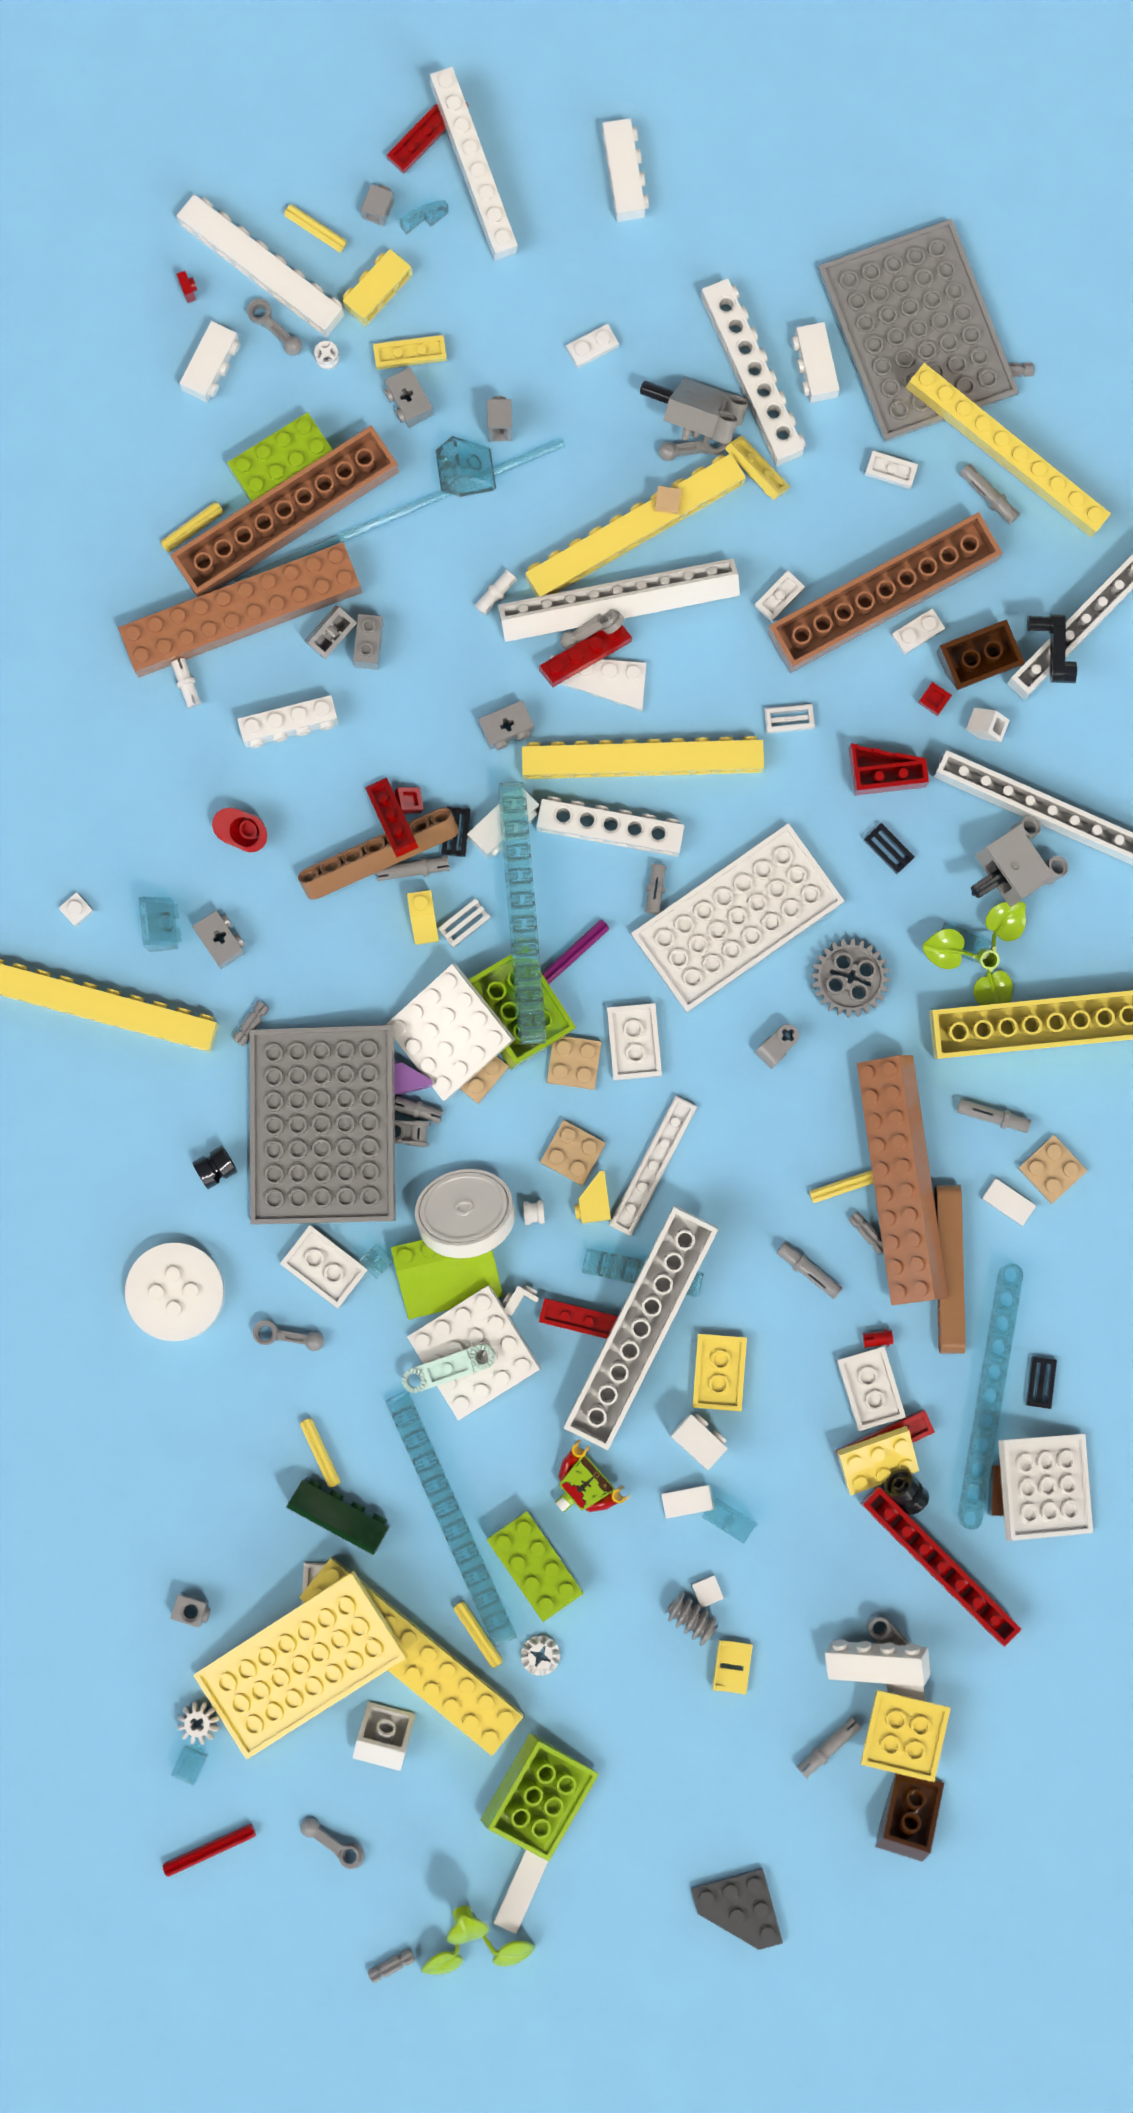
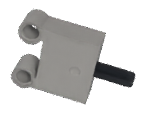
[640,377,748,443]
[971,816,1068,907]

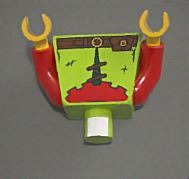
[555,1439,630,1513]

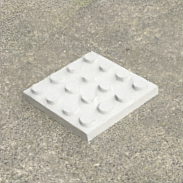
[386,964,515,1101]
[407,1285,542,1421]
[998,1434,1093,1541]

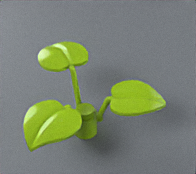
[922,901,1026,1005]
[421,1905,535,1975]

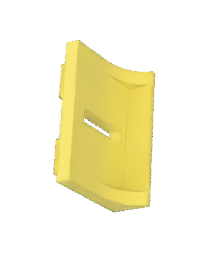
[712,1639,753,1694]

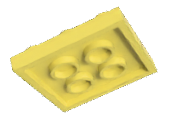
[860,1689,951,1782]

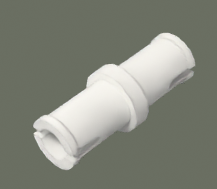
[474,570,517,615]
[171,658,202,708]

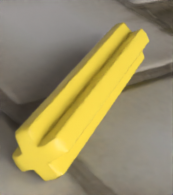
[284,204,347,252]
[161,502,223,552]
[810,1170,874,1203]
[300,1418,340,1488]
[453,1601,503,1668]

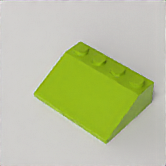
[468,946,576,1070]
[390,1240,504,1320]
[480,1733,599,1862]

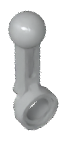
[247,299,302,356]
[658,436,728,461]
[560,610,624,650]
[253,1320,324,1351]
[300,1817,365,1869]

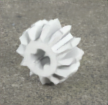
[177,1702,220,1745]

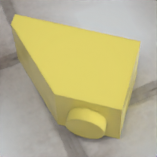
[407,890,439,945]
[574,1171,611,1224]

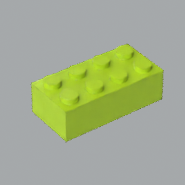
[227,412,333,502]
[486,1510,584,1622]

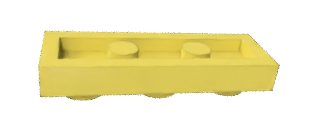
[373,335,447,370]
[725,436,790,500]

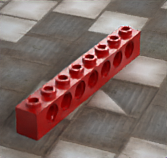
[860,1486,1022,1647]

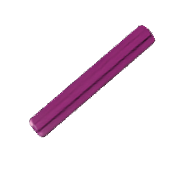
[542,920,609,984]

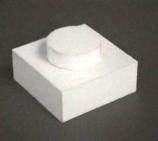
[59,892,94,927]

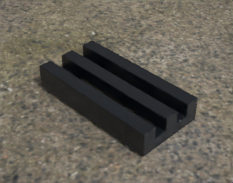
[441,806,471,857]
[863,823,915,874]
[1026,1357,1057,1409]

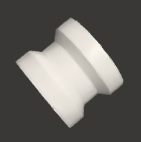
[314,341,339,370]
[523,1200,545,1225]

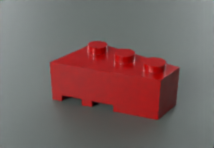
[848,743,929,796]

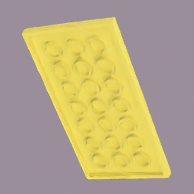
[193,1571,408,1760]

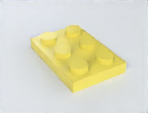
[692,1334,747,1412]
[837,1426,919,1496]

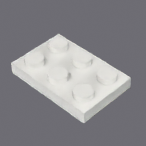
[607,1003,662,1081]
[280,1225,368,1309]
[837,1346,906,1431]

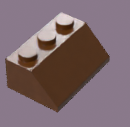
[936,619,1025,691]

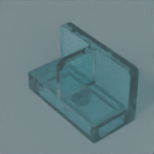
[702,1496,758,1544]

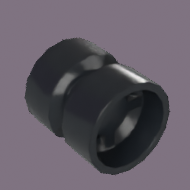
[192,1145,238,1190]
[885,1469,929,1515]

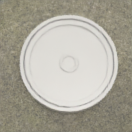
[415,1169,515,1258]
[125,1243,225,1341]

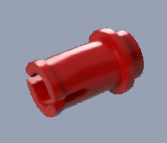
[863,1328,894,1348]

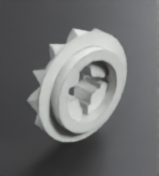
[521,1635,560,1676]

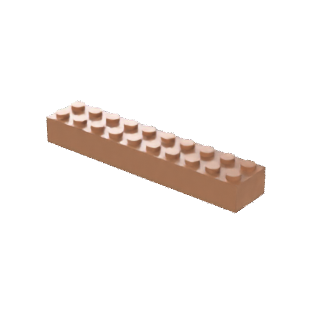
[170,425,399,597]
[767,512,1002,673]
[118,542,362,678]
[857,1055,948,1306]

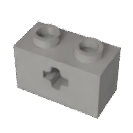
[384,367,434,428]
[487,396,512,442]
[304,605,357,659]
[353,614,384,670]
[478,700,534,750]
[192,911,245,969]

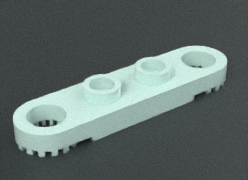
[402,1344,496,1393]

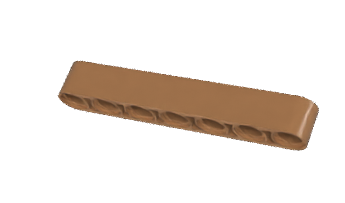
[298,808,459,900]
[935,1185,966,1354]

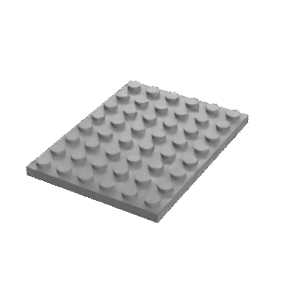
[818,219,1019,442]
[250,1025,396,1225]

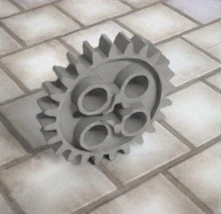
[811,939,890,1018]

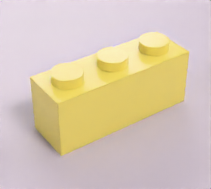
[343,249,412,327]

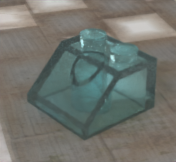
[435,436,496,497]
[139,897,182,952]

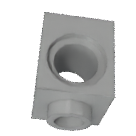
[361,184,394,226]
[170,1593,211,1628]

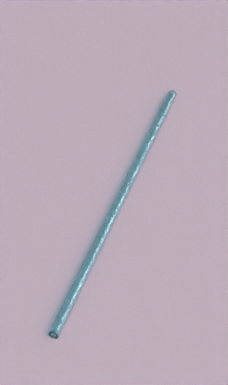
[234,437,565,583]

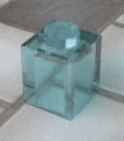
[171,1744,208,1786]

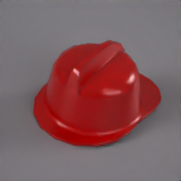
[212,807,268,853]

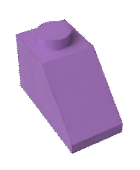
[394,1060,433,1096]

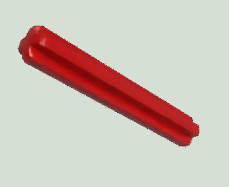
[162,1824,256,1877]

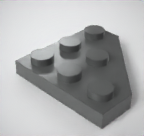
[691,1868,783,1950]

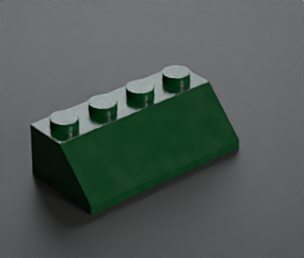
[286,1478,390,1555]

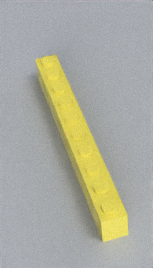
[906,363,1111,537]
[525,453,746,597]
[522,736,764,779]
[0,959,219,1052]

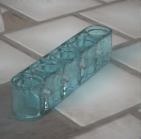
[582,1249,704,1297]

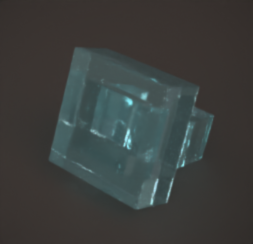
[359,1244,394,1279]

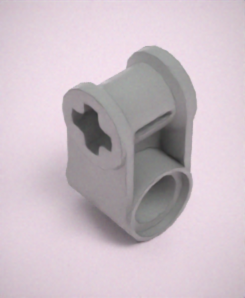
[754,1024,799,1069]
[395,1120,431,1147]
[866,1615,910,1646]

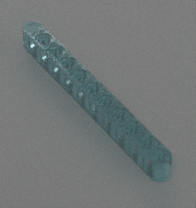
[498,782,546,1045]
[957,1264,1023,1530]
[385,1391,517,1648]

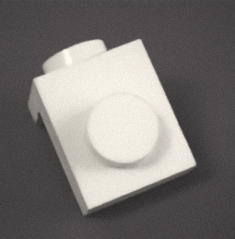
[502,1285,539,1316]

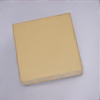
[654,486,682,515]

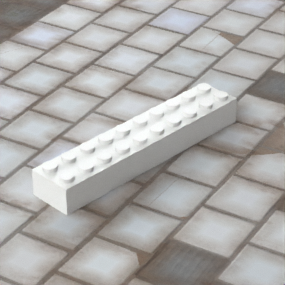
[564,1205,718,1450]

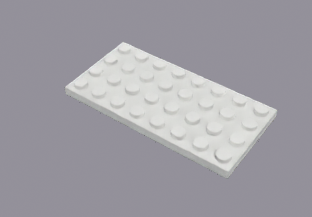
[631,823,845,1013]

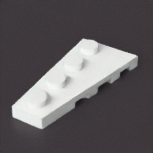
[550,655,646,712]

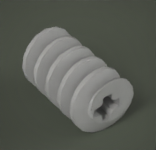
[664,1592,719,1646]

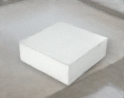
[691,1575,724,1608]

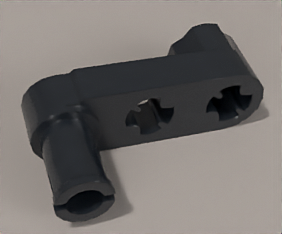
[1027,614,1077,683]

